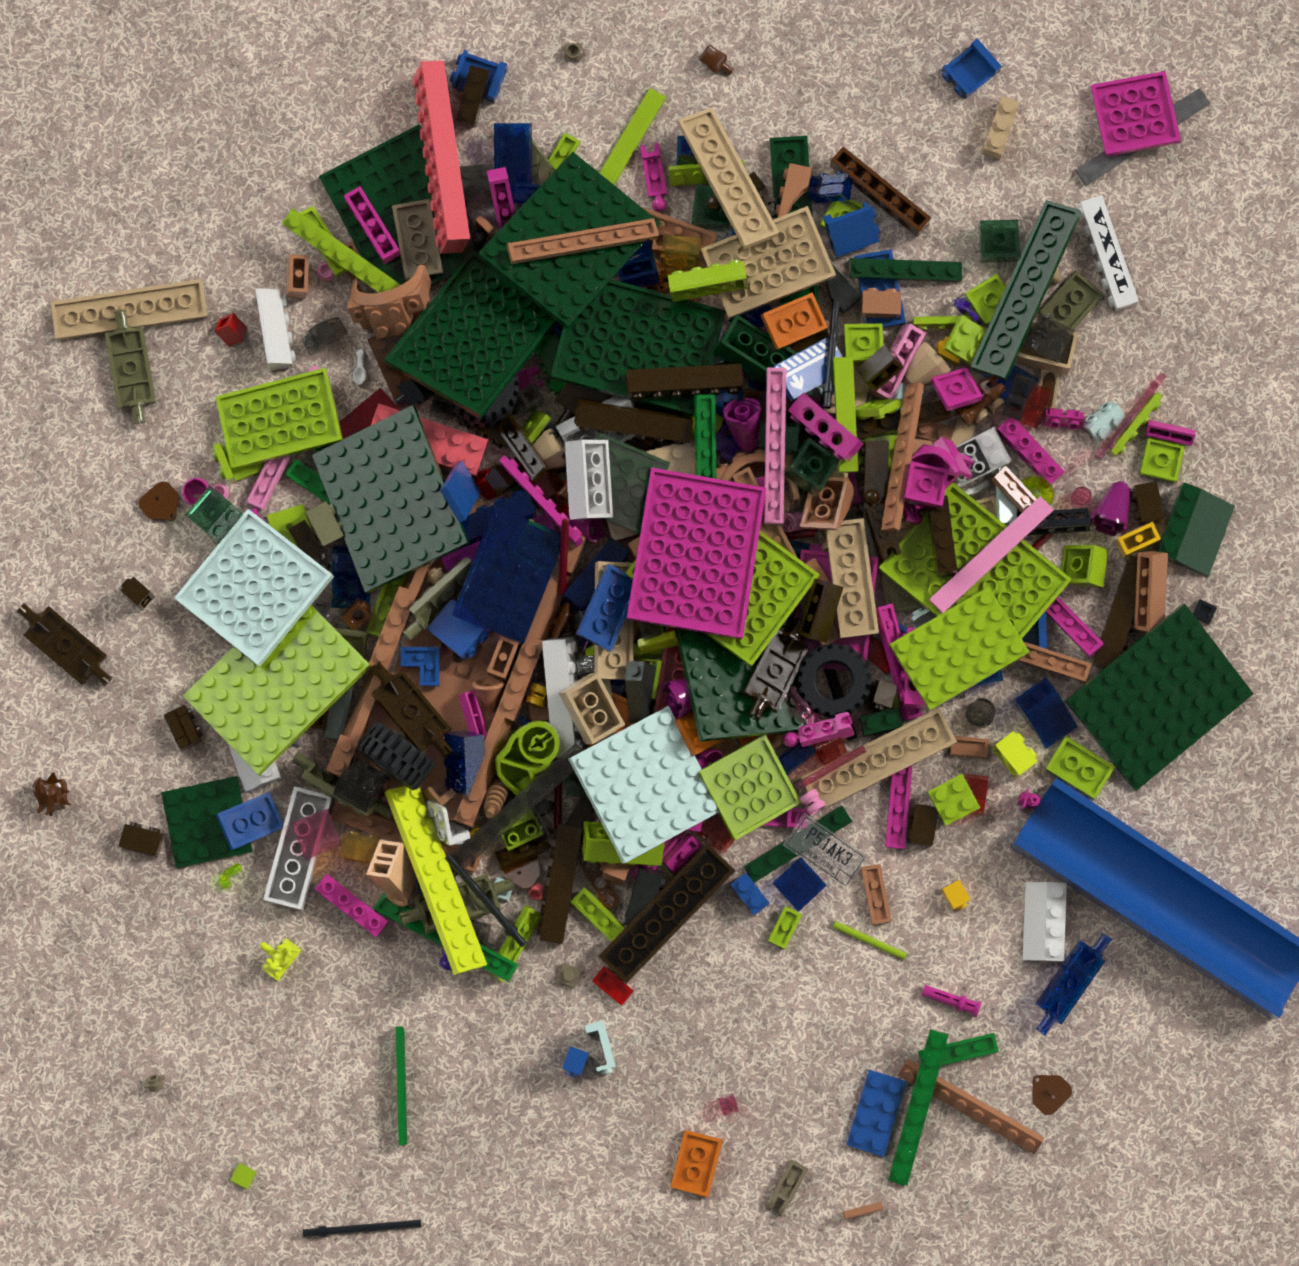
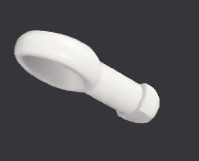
[353,349,367,386]
[964,479,991,498]

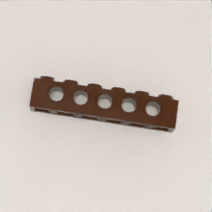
[830,146,932,238]

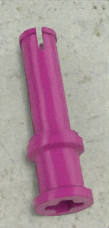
[921,984,982,1018]

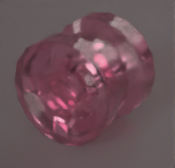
[1071,487,1092,508]
[718,1093,739,1116]

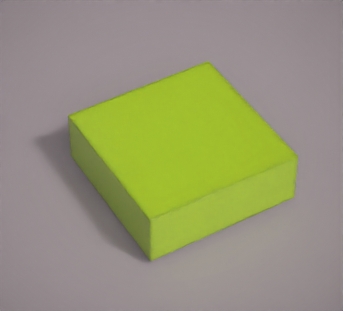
[230,1163,257,1190]

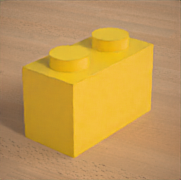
[1115,522,1161,559]

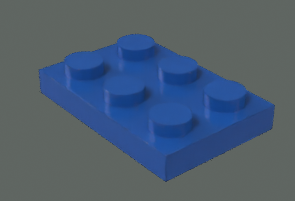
[216,792,284,850]

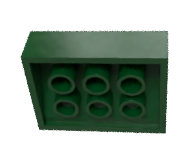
[1156,482,1235,577]

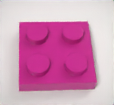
[931,367,983,411]
[903,461,949,508]

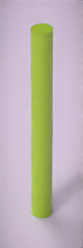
[833,921,907,960]

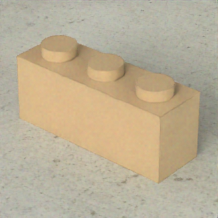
[982,96,1020,160]

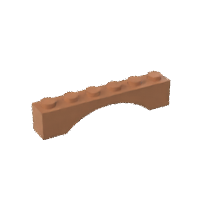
[775,163,812,218]

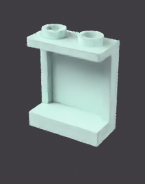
[585,1020,616,1075]

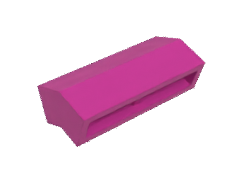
[1145,420,1196,446]
[459,690,487,743]

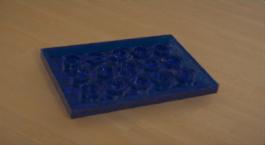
[451,506,561,644]

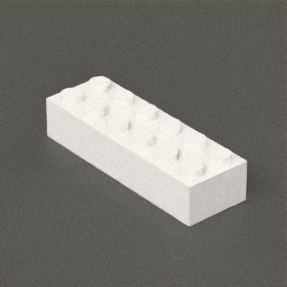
[542,637,586,758]
[263,786,334,911]

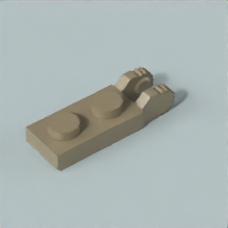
[766,1159,808,1217]

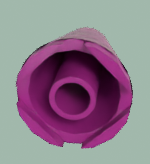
[723,398,762,453]
[1090,481,1131,536]
[662,678,693,719]

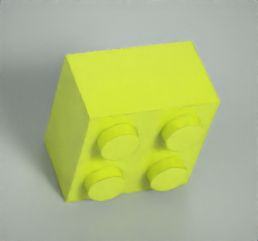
[992,731,1038,779]

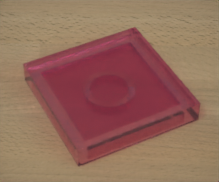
[291,809,342,860]

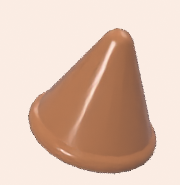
[472,678,505,711]

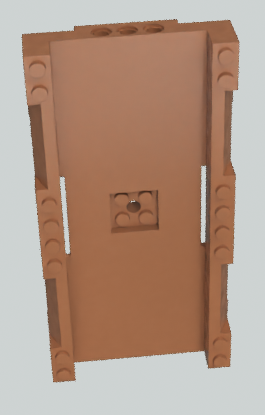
[326,500,586,830]

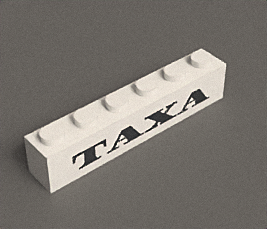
[1078,195,1139,312]

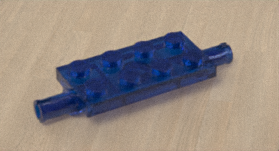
[1035,933,1112,1036]

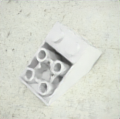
[955,426,1012,488]

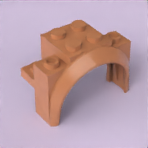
[347,265,432,340]
[716,449,800,504]

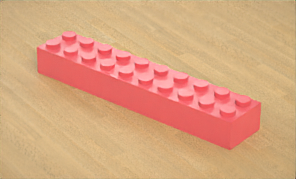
[412,61,470,254]

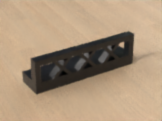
[1017,508,1090,535]

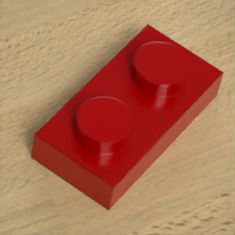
[592,966,634,1006]

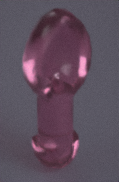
[787,686,812,719]

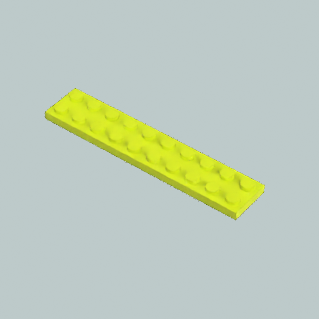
[384,786,487,975]

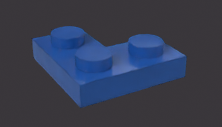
[400,647,440,686]

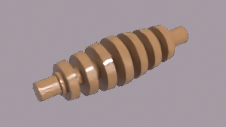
[484,775,508,818]

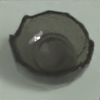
[965,697,996,728]

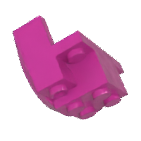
[903,437,974,525]

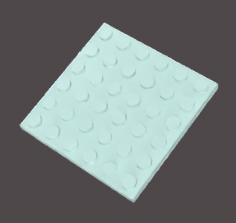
[174,509,334,666]
[568,706,719,864]

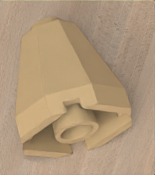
[903,342,951,386]
[533,428,566,470]

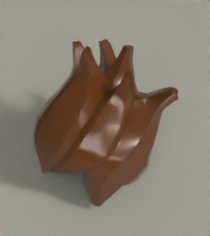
[32,772,71,816]

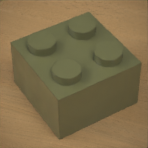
[305,502,344,548]

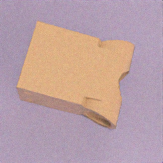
[366,840,417,906]

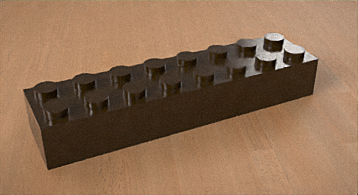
[598,843,736,984]

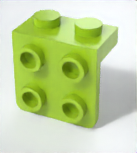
[212,443,263,485]

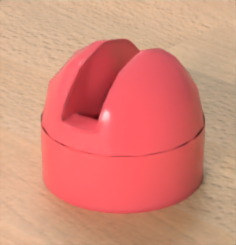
[528,883,545,900]

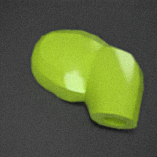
[495,720,560,800]

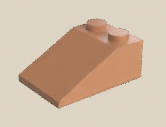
[800,476,855,530]

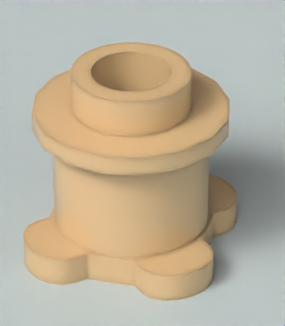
[427,568,445,585]

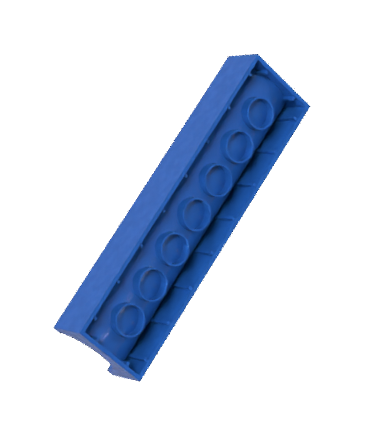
[1010,778,1299,1020]

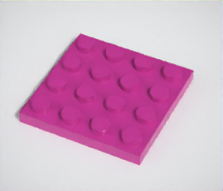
[1091,71,1181,157]

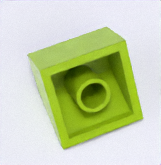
[1061,545,1108,588]

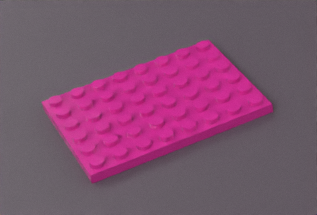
[626,467,766,639]

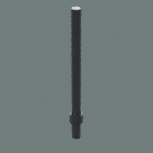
[822,301,840,409]
[445,854,527,948]
[303,1219,422,1238]

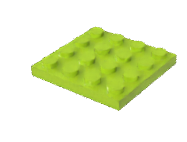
[698,735,801,840]

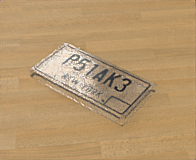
[783,813,868,889]

